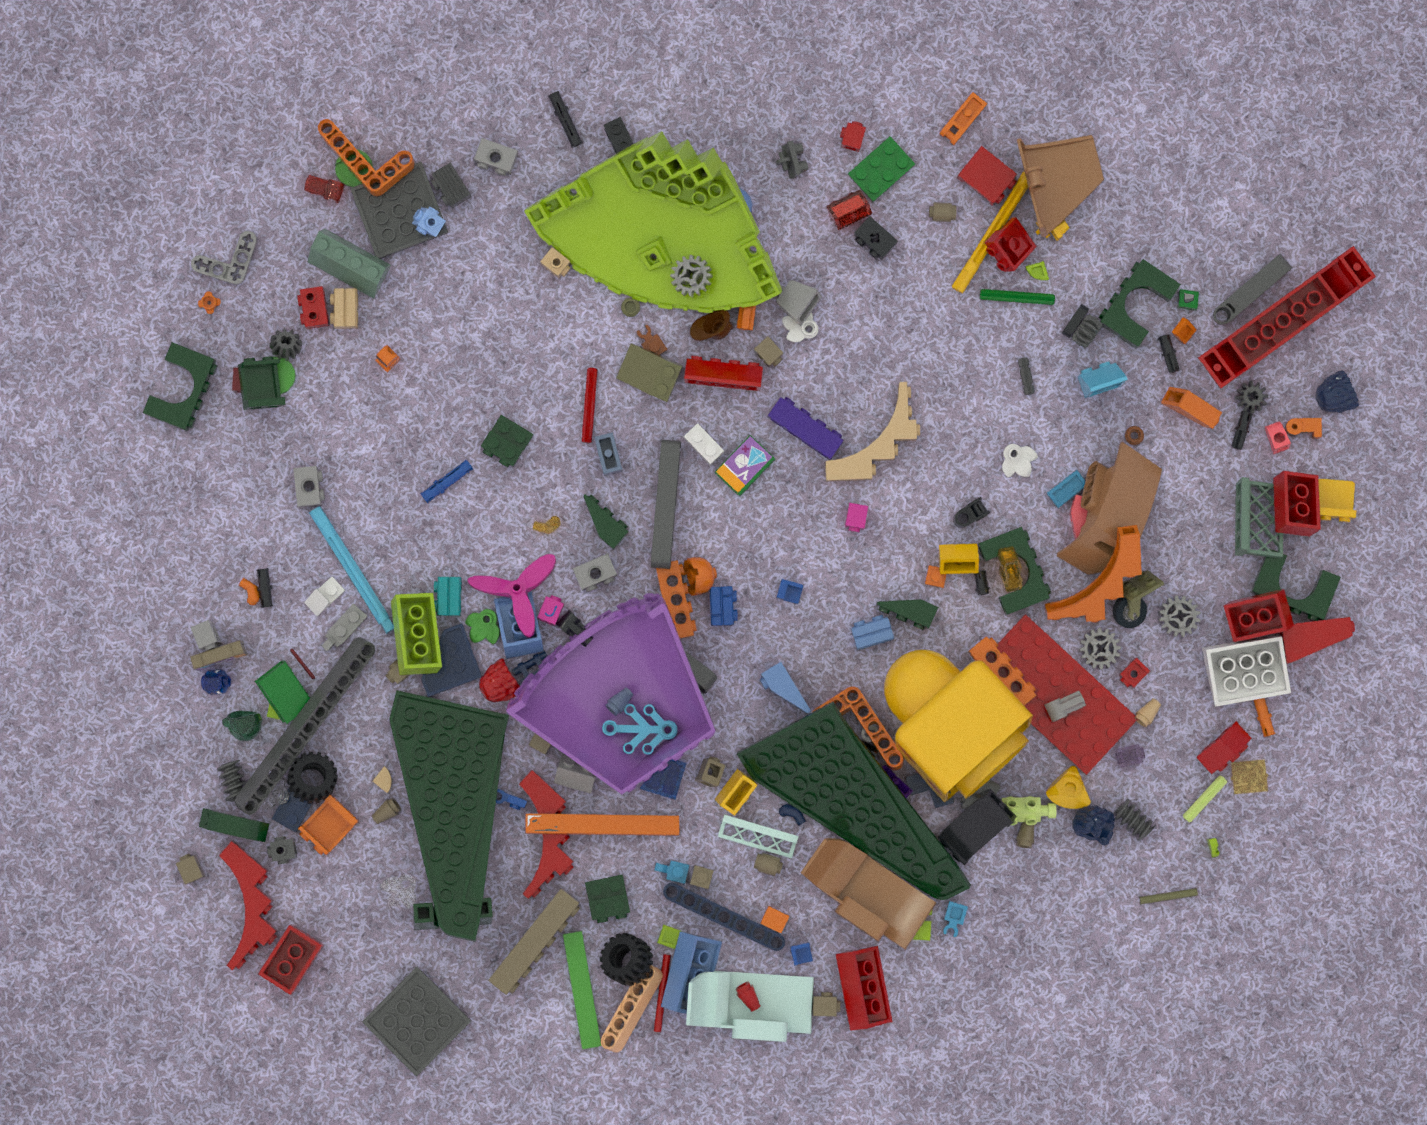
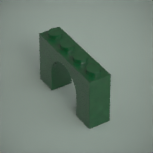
[1098,259,1181,349]
[142,342,218,431]
[977,527,1051,616]
[1250,548,1341,621]
[412,898,493,931]

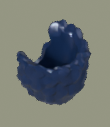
[1315,370,1359,413]
[1072,805,1115,846]

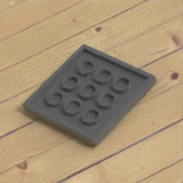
[350,162,449,259]
[362,966,472,1077]

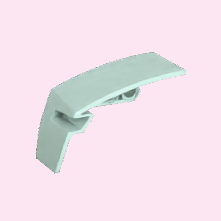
[686,971,814,1042]

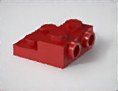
[985,217,1037,272]

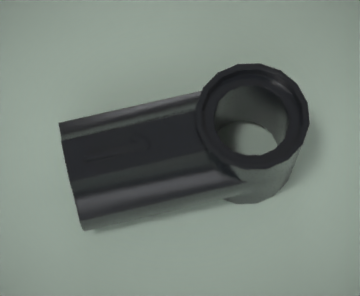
[556,610,593,647]

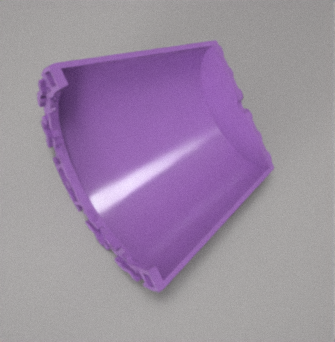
[506,593,716,795]

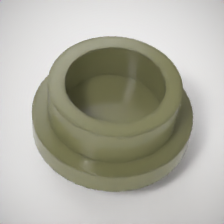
[621,298,640,317]

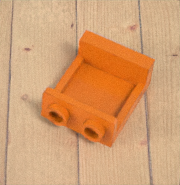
[298,795,359,855]

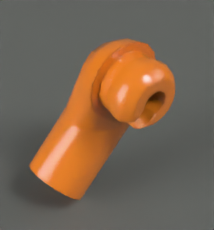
[239,578,260,606]

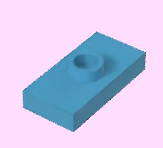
[1046,470,1085,508]

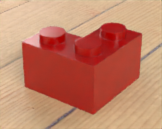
[1196,721,1252,774]

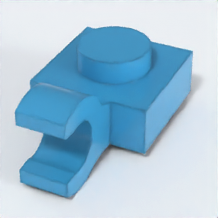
[654,860,689,884]

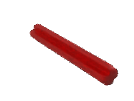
[582,368,598,443]

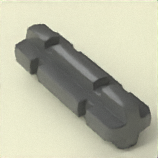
[1018,357,1035,395]

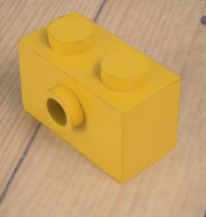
[939,544,979,574]
[715,768,757,816]

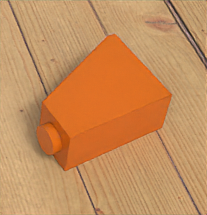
[1161,387,1222,429]

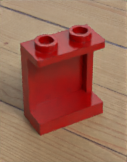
[957,146,1017,206]

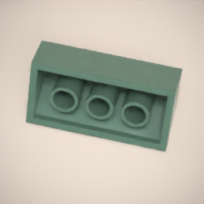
[307,228,391,299]

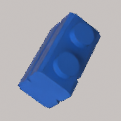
[709,586,738,626]

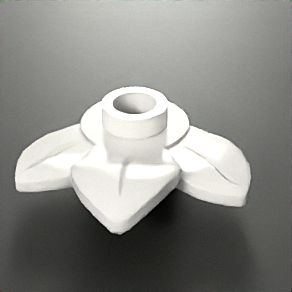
[782,312,818,342]
[1002,444,1038,477]

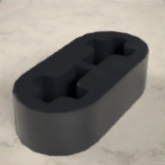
[1062,303,1089,338]

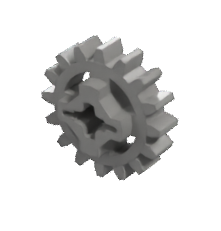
[670,255,713,297]
[1158,596,1201,637]
[1079,628,1121,670]

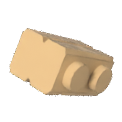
[330,288,358,329]

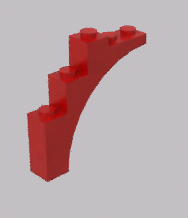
[519,770,574,899]
[219,841,278,970]

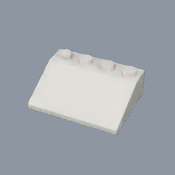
[1202,634,1291,707]

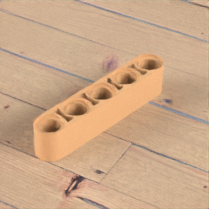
[601,965,663,1053]

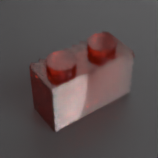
[826,190,872,230]

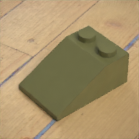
[616,343,684,402]

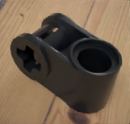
[953,497,991,528]

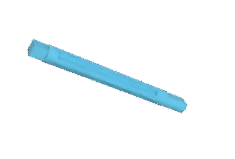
[309,506,394,634]

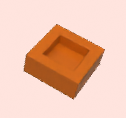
[1172,317,1197,344]
[925,565,947,588]

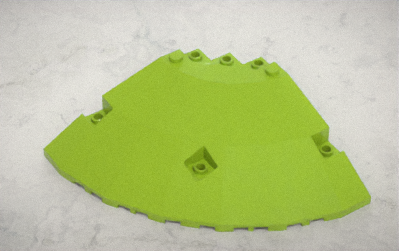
[524,131,782,313]

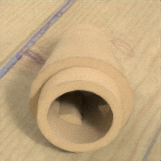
[1134,698,1161,727]

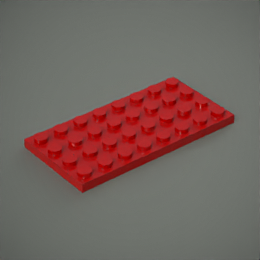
[986,614,1138,775]

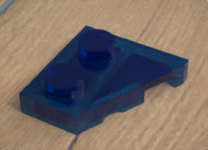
[640,759,687,800]

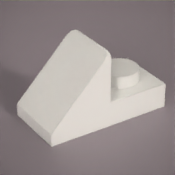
[304,577,345,617]

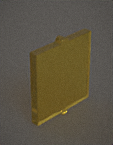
[1231,760,1268,794]

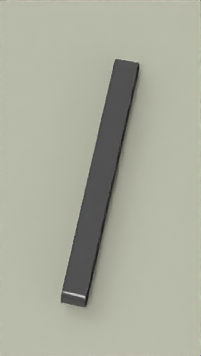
[235,637,375,815]

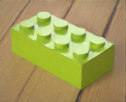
[391,593,442,675]

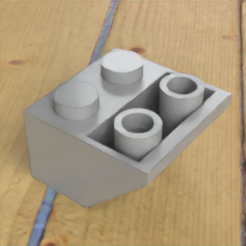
[554,753,596,794]

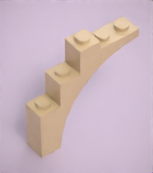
[825,382,920,482]

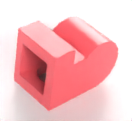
[1265,421,1291,455]

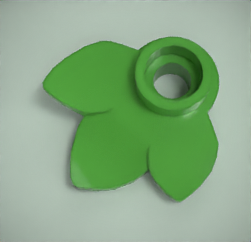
[465,609,500,644]

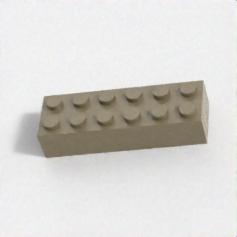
[488,888,580,995]

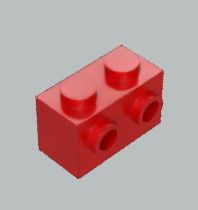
[297,286,330,329]

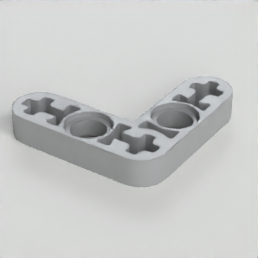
[191,231,257,285]

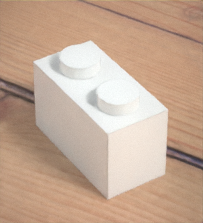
[684,423,724,466]

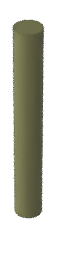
[1139,888,1198,905]

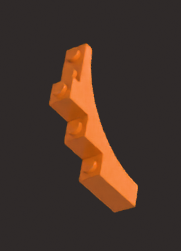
[1045,525,1142,622]

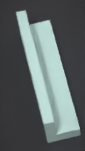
[718,815,799,858]

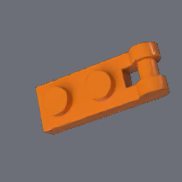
[939,92,988,145]

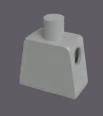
[776,280,822,326]

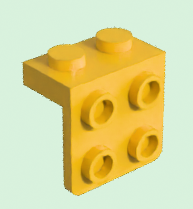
[1319,479,1357,522]

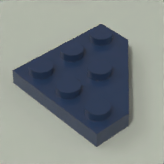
[421,623,482,697]

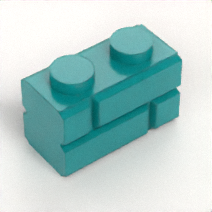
[434,577,462,616]

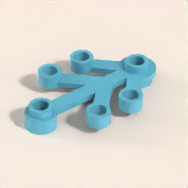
[602,704,678,755]

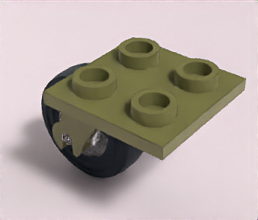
[1112,570,1164,628]

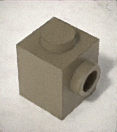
[813,992,840,1017]

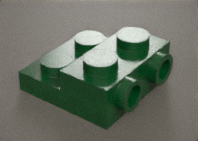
[481,415,534,468]
[585,874,630,923]

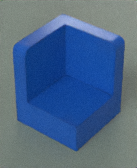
[776,579,804,604]
[790,942,813,966]

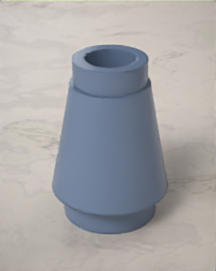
[605,687,633,716]

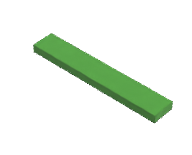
[563,931,602,1049]

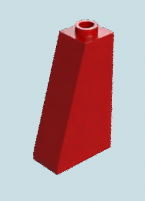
[1280,617,1355,664]

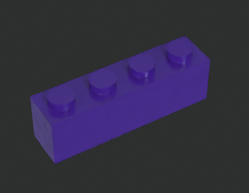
[767,397,844,460]

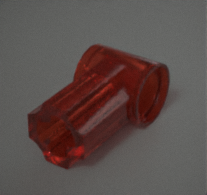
[304,175,345,203]

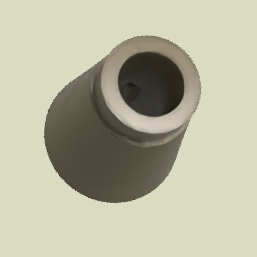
[372,798,401,824]
[1015,822,1034,849]

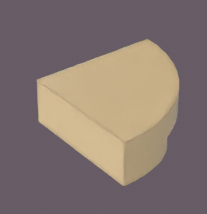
[372,766,392,793]

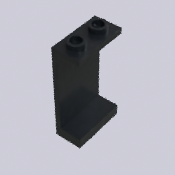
[938,789,1017,865]

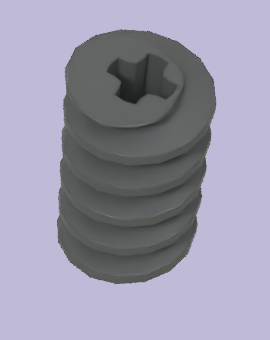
[217,760,246,802]
[1114,798,1156,841]

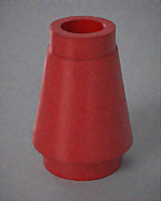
[735,981,761,1012]

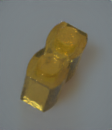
[997,546,1023,592]

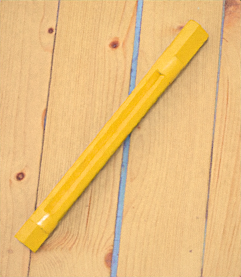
[952,171,1028,294]

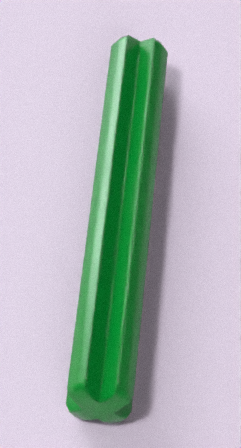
[980,289,1055,305]

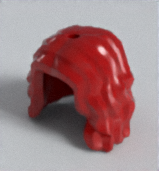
[479,658,520,703]

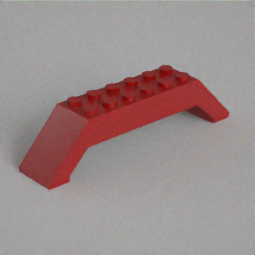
[1198,246,1376,389]

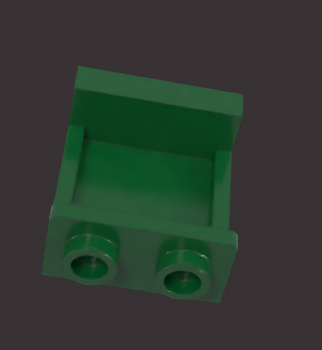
[238,356,286,410]

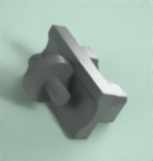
[775,140,809,179]

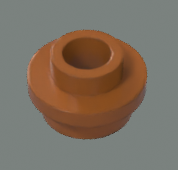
[1125,426,1144,445]

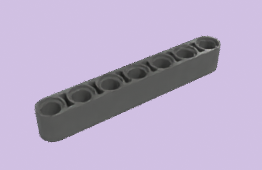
[651,440,681,569]

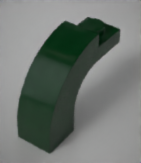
[199,808,270,842]

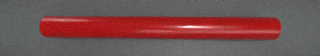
[654,954,671,1032]

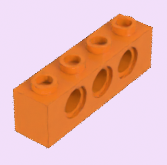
[656,560,697,639]
[968,636,1036,705]

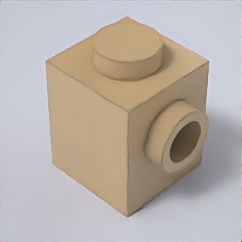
[540,247,571,278]

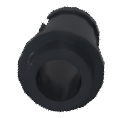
[974,570,990,595]

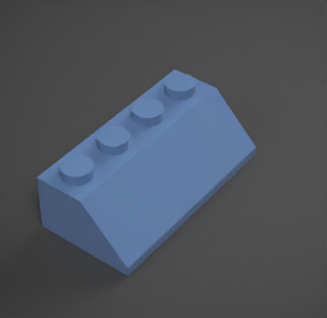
[661,931,722,1014]

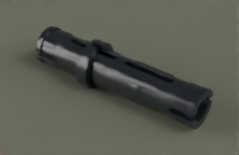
[548,91,583,148]

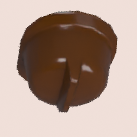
[690,309,734,341]

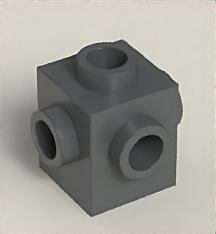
[267,836,298,865]

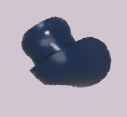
[779,804,806,826]

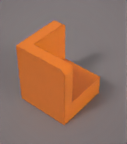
[760,906,789,933]

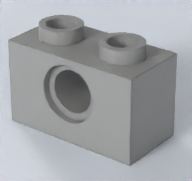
[474,138,518,176]
[293,466,325,508]
[573,553,617,592]
[190,620,222,651]

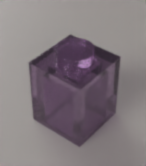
[1115,744,1145,768]

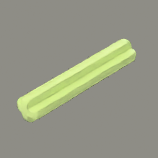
[1183,776,1227,822]

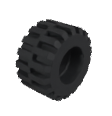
[287,751,338,804]
[600,933,653,986]

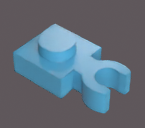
[943,901,968,937]

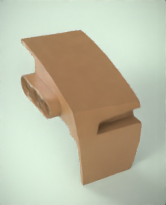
[1057,442,1162,575]
[800,838,936,950]

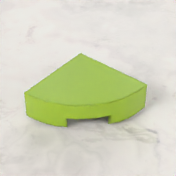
[1025,261,1049,281]
[1207,838,1220,858]

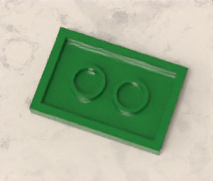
[848,136,915,202]

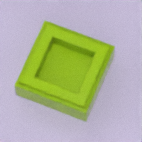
[657,924,682,949]

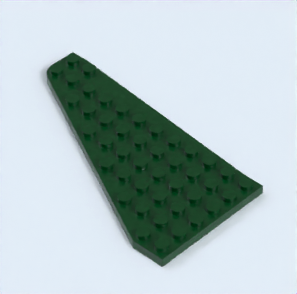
[389,690,509,942]
[737,702,971,900]

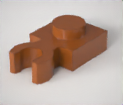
[637,325,668,355]

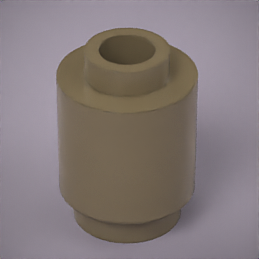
[929,202,956,222]
[754,853,783,876]

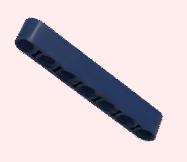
[663,883,785,951]

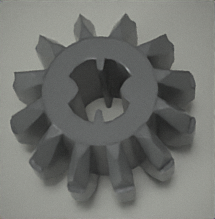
[1072,314,1102,348]
[269,328,302,361]
[1235,381,1268,414]

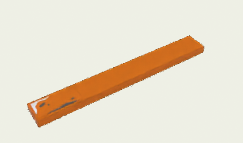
[525,814,679,836]

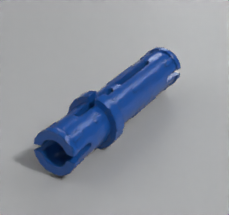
[420,460,473,504]

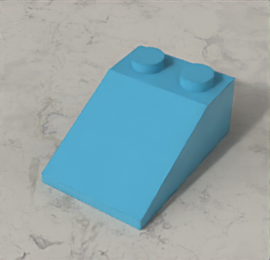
[1078,361,1128,398]

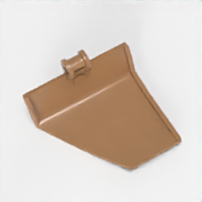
[1017,135,1104,237]

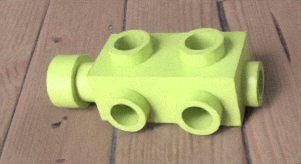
[1001,796,1056,825]

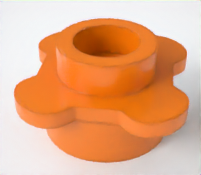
[198,291,221,314]

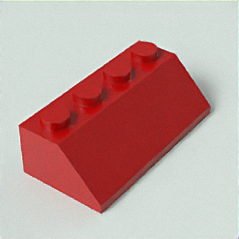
[684,356,763,391]
[836,946,893,1031]

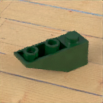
[583,494,629,550]
[876,599,939,630]

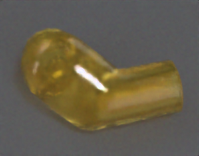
[532,516,561,534]

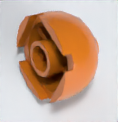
[683,557,717,596]

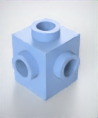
[412,207,446,237]

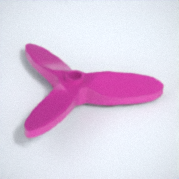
[468,554,556,638]

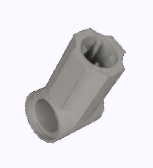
[1044,691,1086,722]

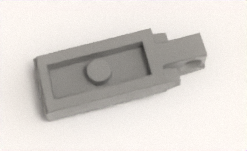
[322,603,368,651]

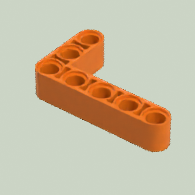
[318,119,415,197]
[813,686,904,770]

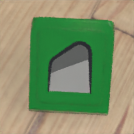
[1177,289,1199,311]

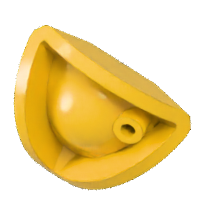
[1046,766,1091,809]

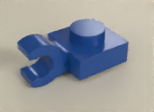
[496,789,528,810]

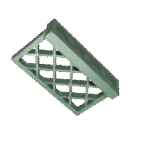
[1235,477,1283,559]

